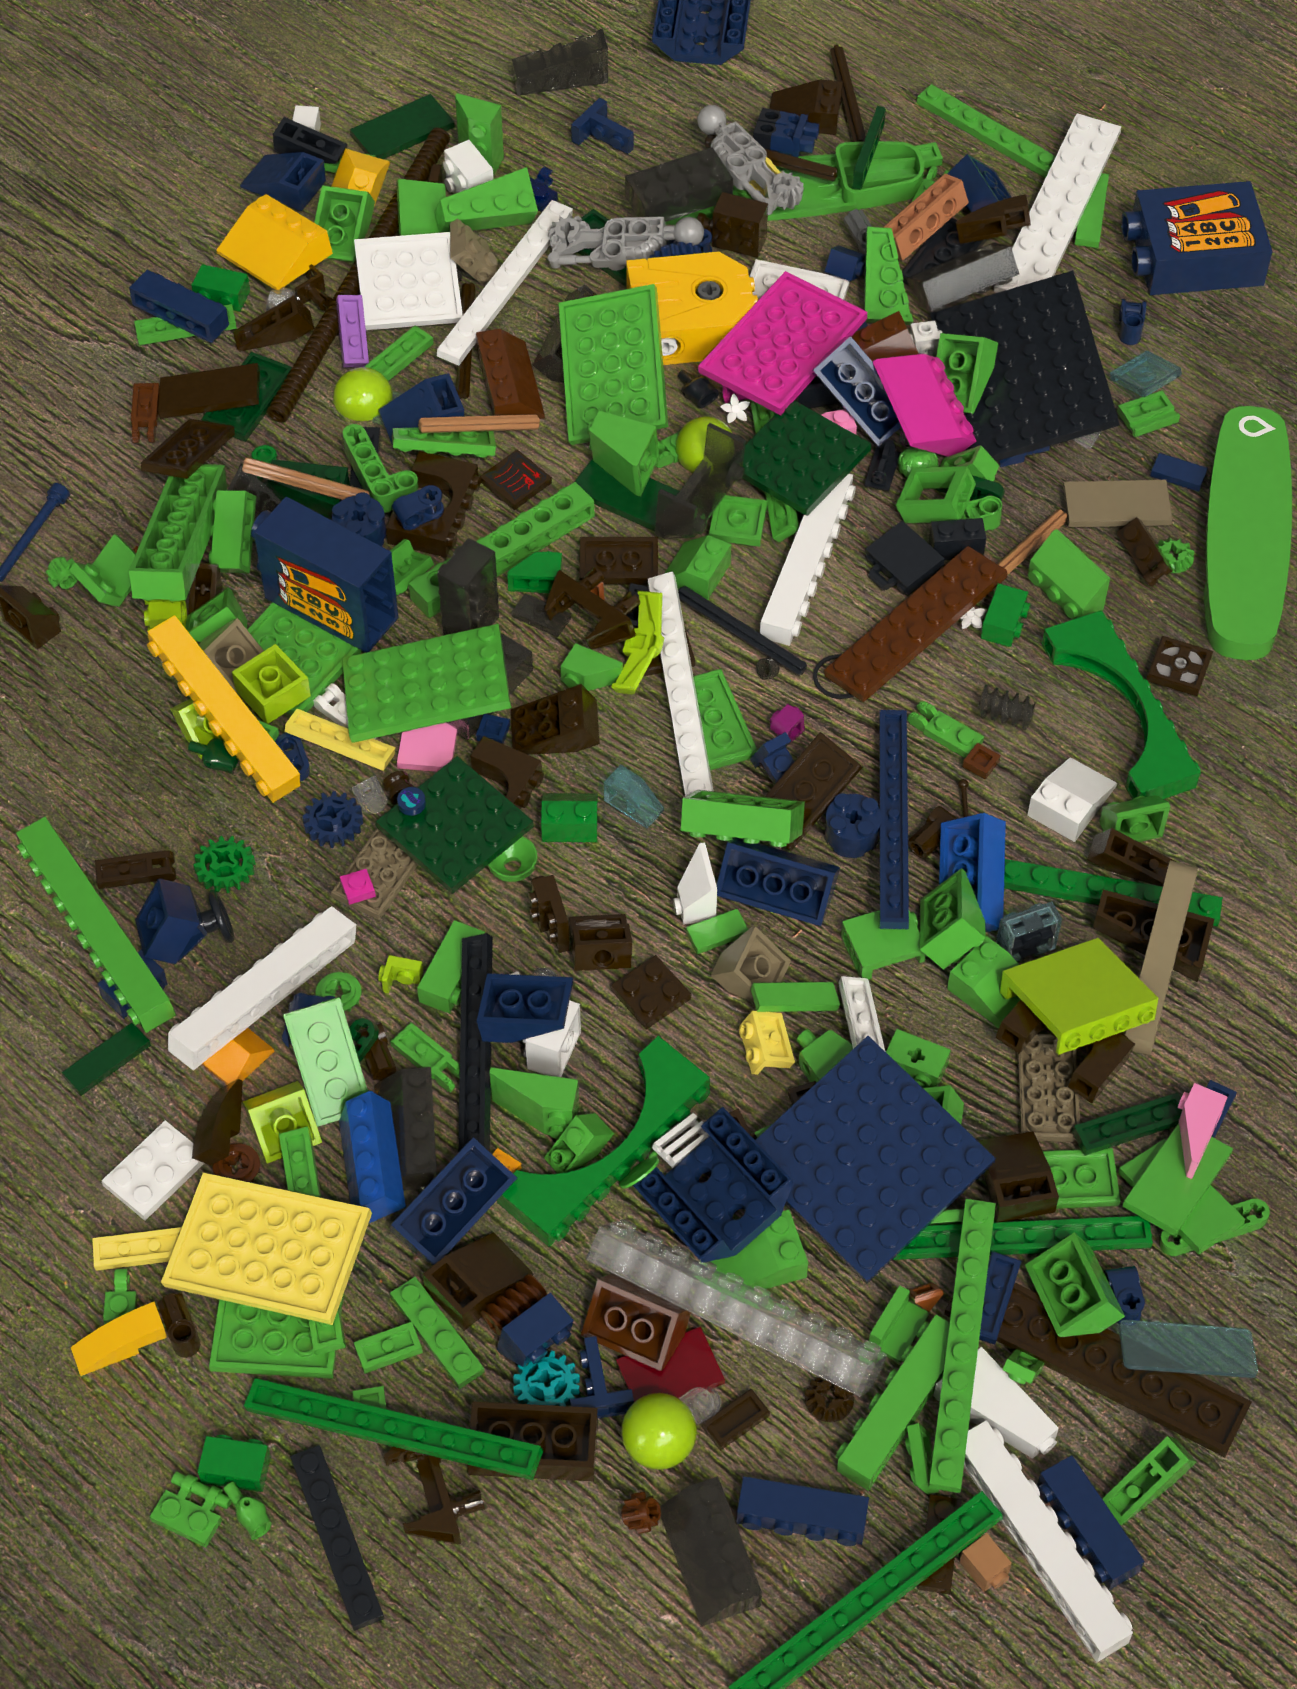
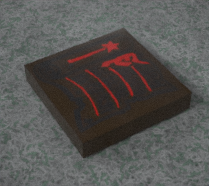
[481,449,552,511]

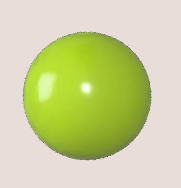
[333,367,393,421]
[676,416,736,476]
[621,1393,697,1470]

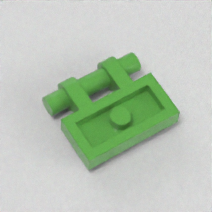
[150,1471,232,1548]

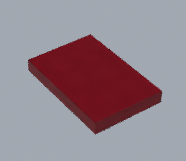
[616,1327,725,1402]

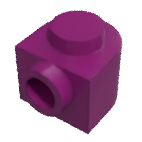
[770,704,805,743]

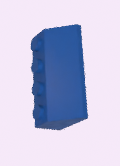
[939,813,1006,932]
[339,1091,406,1223]

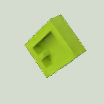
[378,955,424,993]

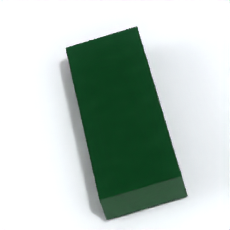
[62,1023,151,1096]

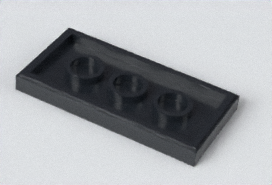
[902,218,987,300]

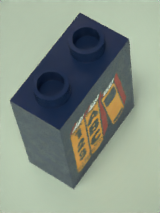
[1122,181,1273,295]
[251,497,399,653]

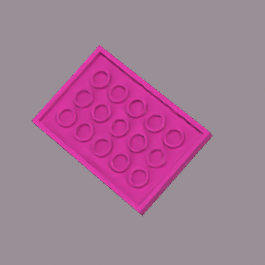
[698,271,867,415]

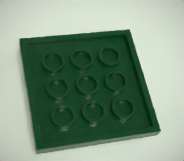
[727,400,872,516]
[376,756,534,894]

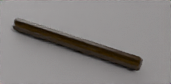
[830,45,866,142]
[705,135,838,182]
[456,282,475,399]

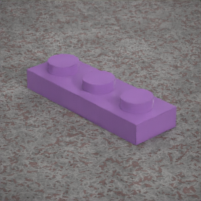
[336,295,369,367]

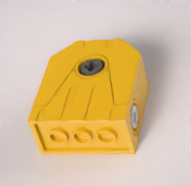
[626,252,758,365]

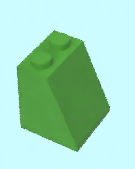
[587,411,659,497]

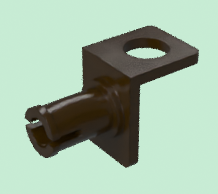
[295,264,332,311]

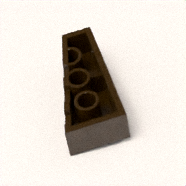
[1093,890,1215,982]

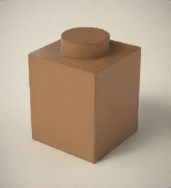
[960,1533,1012,1592]

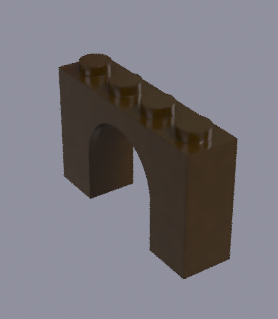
[386,451,482,558]
[470,736,544,809]
[995,1000,1135,1104]

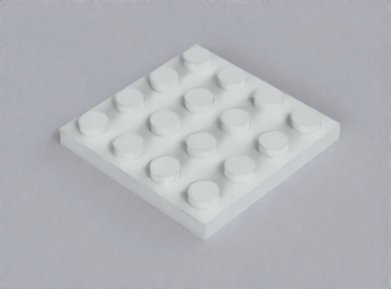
[354,232,463,330]

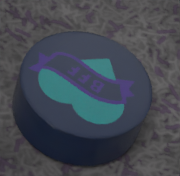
[397,787,426,816]

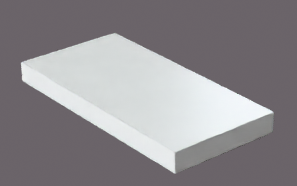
[749,259,850,300]

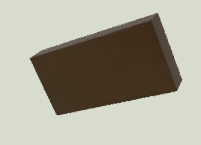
[702,1389,770,1451]

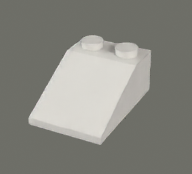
[1027,757,1117,842]

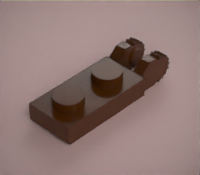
[131,383,160,443]

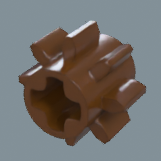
[621,1492,661,1534]

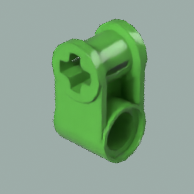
[962,496,1002,531]

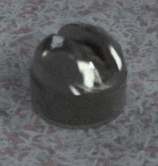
[756,658,780,680]

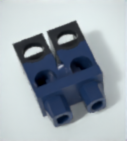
[753,108,819,157]

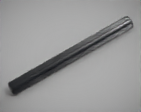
[678,586,807,676]

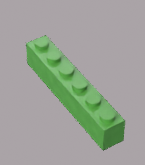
[835,1314,949,1491]

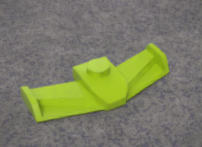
[611,591,665,695]

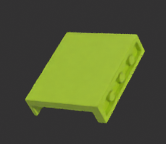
[1000,938,1159,1055]

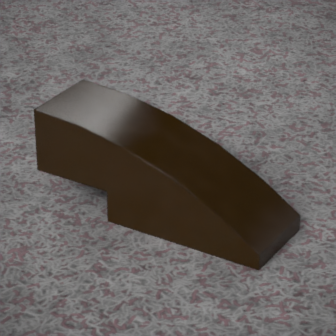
[956,194,1031,244]
[192,1079,243,1166]

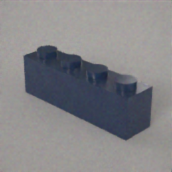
[129,270,229,343]
[1037,1455,1145,1590]
[736,1476,869,1546]

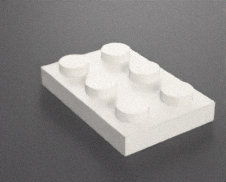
[102,1120,205,1221]

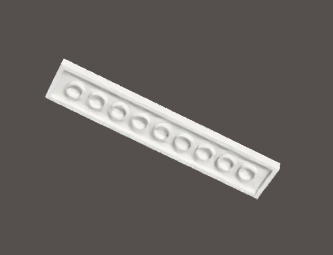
[994,113,1121,293]

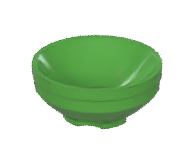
[488,836,538,882]

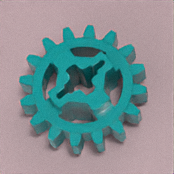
[513,1351,580,1406]

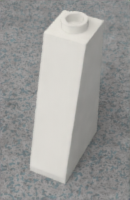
[933,1347,1059,1459]

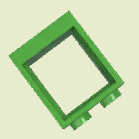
[896,466,976,523]

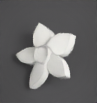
[720,393,750,423]
[960,607,987,629]

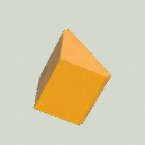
[202,1028,275,1085]

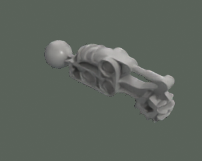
[697,105,804,215]
[548,213,704,271]

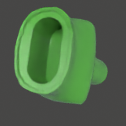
[224,1482,272,1540]

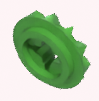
[1157,537,1194,573]
[315,972,362,1012]

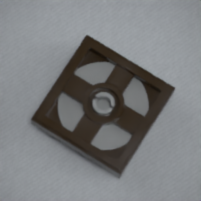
[1146,635,1213,697]

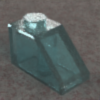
[604,765,664,829]

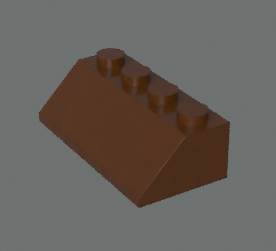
[476,329,545,419]

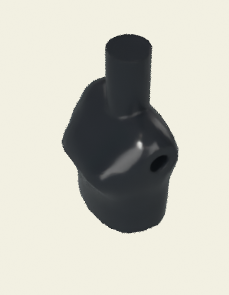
[678,370,719,408]

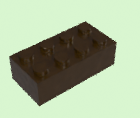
[467,1401,598,1482]

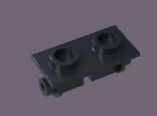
[864,439,901,491]

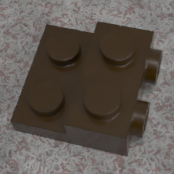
[528,875,570,953]

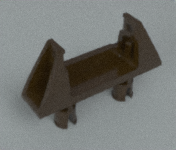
[544,567,640,649]
[384,1417,485,1545]

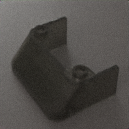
[655,423,746,540]

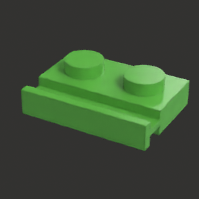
[1117,390,1180,437]

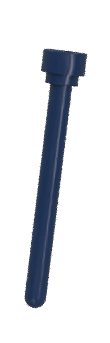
[0,483,70,582]

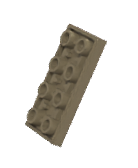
[1063,480,1173,527]
[331,828,418,920]
[1017,1034,1080,1142]

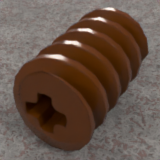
[481,1274,547,1336]

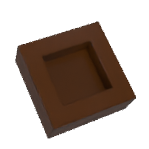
[962,743,1001,780]

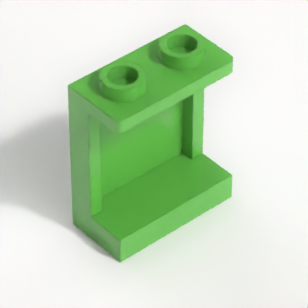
[841,910,926,980]

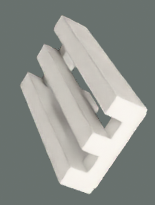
[652,1113,708,1168]

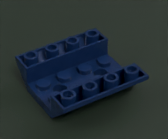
[652,0,751,65]
[633,1107,794,1263]

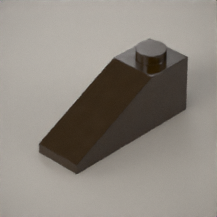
[233,295,314,352]
[1087,828,1176,887]

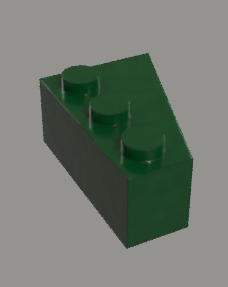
[267,459,350,520]

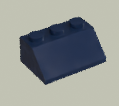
[947,154,1012,212]

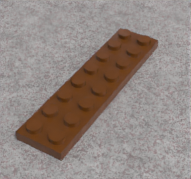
[824,546,1007,703]

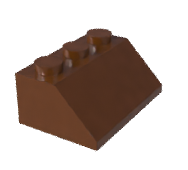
[851,311,919,362]
[581,1273,693,1371]

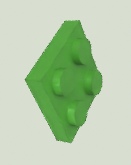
[709,494,768,547]

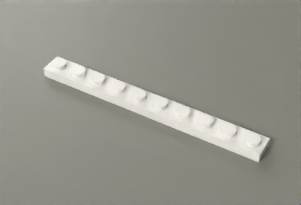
[437,200,573,366]
[648,571,714,797]

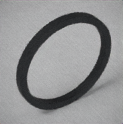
[813,654,854,699]

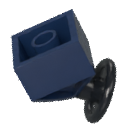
[135,878,235,964]

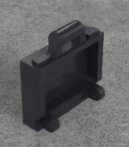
[865,520,945,596]

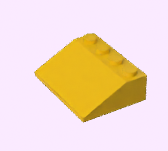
[216,194,333,291]

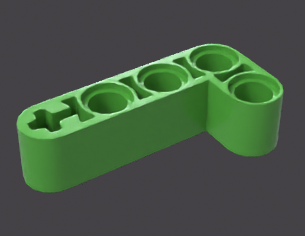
[342,424,419,513]

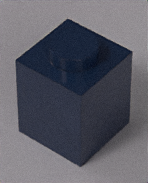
[825,245,865,281]

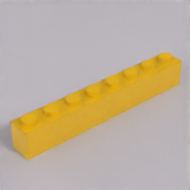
[147,615,300,803]

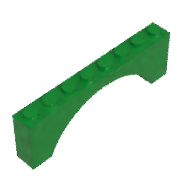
[1042,610,1201,800]
[497,1036,710,1247]

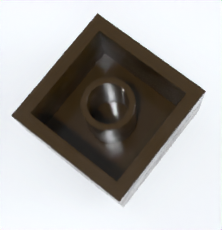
[712,192,768,258]

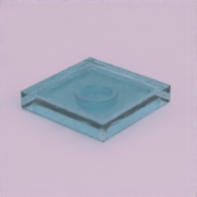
[1110,350,1182,397]

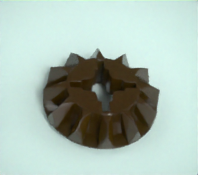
[805,1374,854,1422]

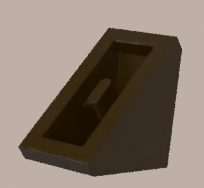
[188,562,223,614]

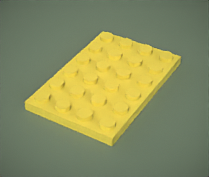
[161,1173,372,1325]

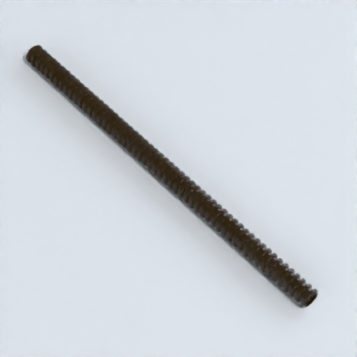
[267,128,450,423]

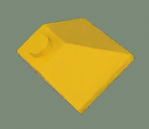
[331,148,390,207]

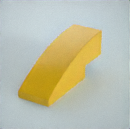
[71,1302,167,1376]

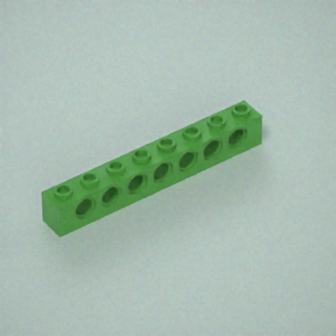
[409,482,595,619]

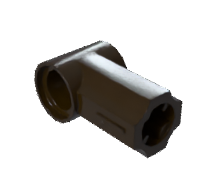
[908,806,958,858]
[355,1021,397,1081]
[157,1293,201,1358]

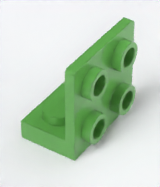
[69,534,136,607]

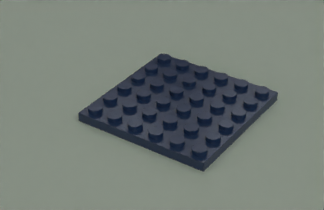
[755,1036,996,1284]

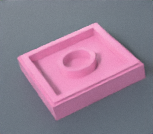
[397,722,458,772]

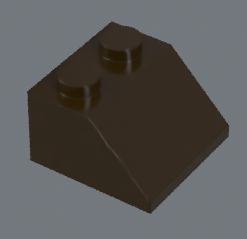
[0,585,61,649]

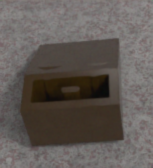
[511,684,600,755]
[978,1131,1059,1222]
[423,1232,533,1331]

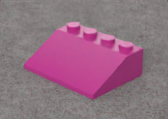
[873,354,976,457]

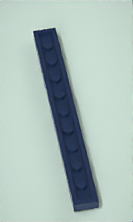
[879,710,909,929]

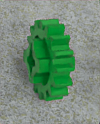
[194,836,256,893]

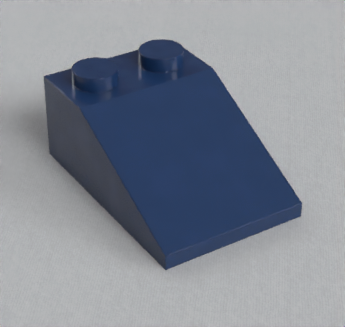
[477,974,574,1043]

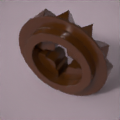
[213,1143,260,1182]

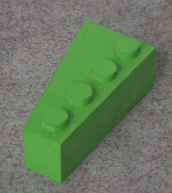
[435,167,538,233]

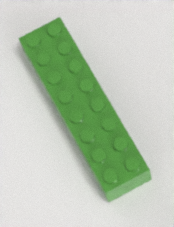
[129,464,227,601]

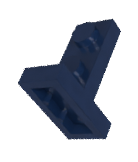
[571,98,634,154]
[750,732,795,785]
[570,1336,634,1419]

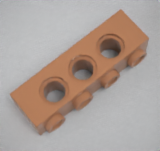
[883,173,969,261]

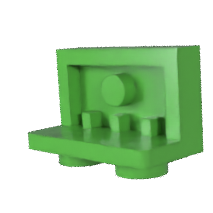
[390,539,434,595]

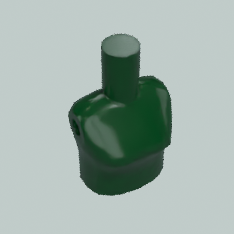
[188,738,239,774]

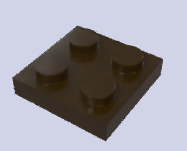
[611,955,691,1030]

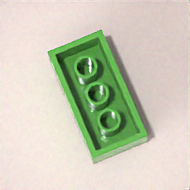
[681,790,805,847]

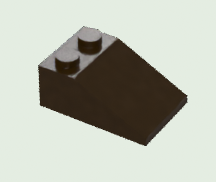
[770,79,843,135]

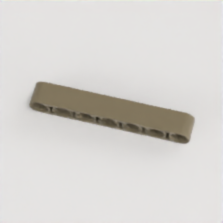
[1125,860,1198,1056]

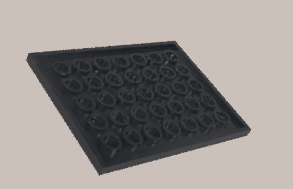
[930,270,1120,461]

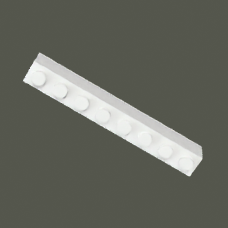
[760,474,856,646]
[168,906,356,1071]
[964,1420,1133,1663]

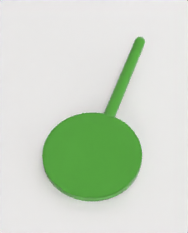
[619,1144,667,1189]

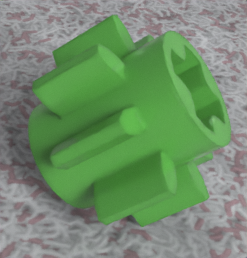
[46,557,78,589]

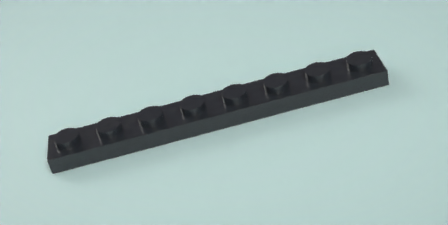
[458,933,493,1153]

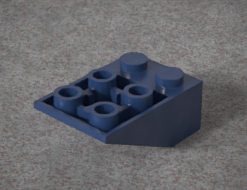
[240,152,326,211]
[378,373,465,447]

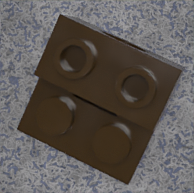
[569,914,632,971]

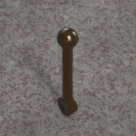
[958,779,969,818]

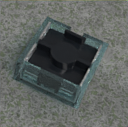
[996,901,1062,962]

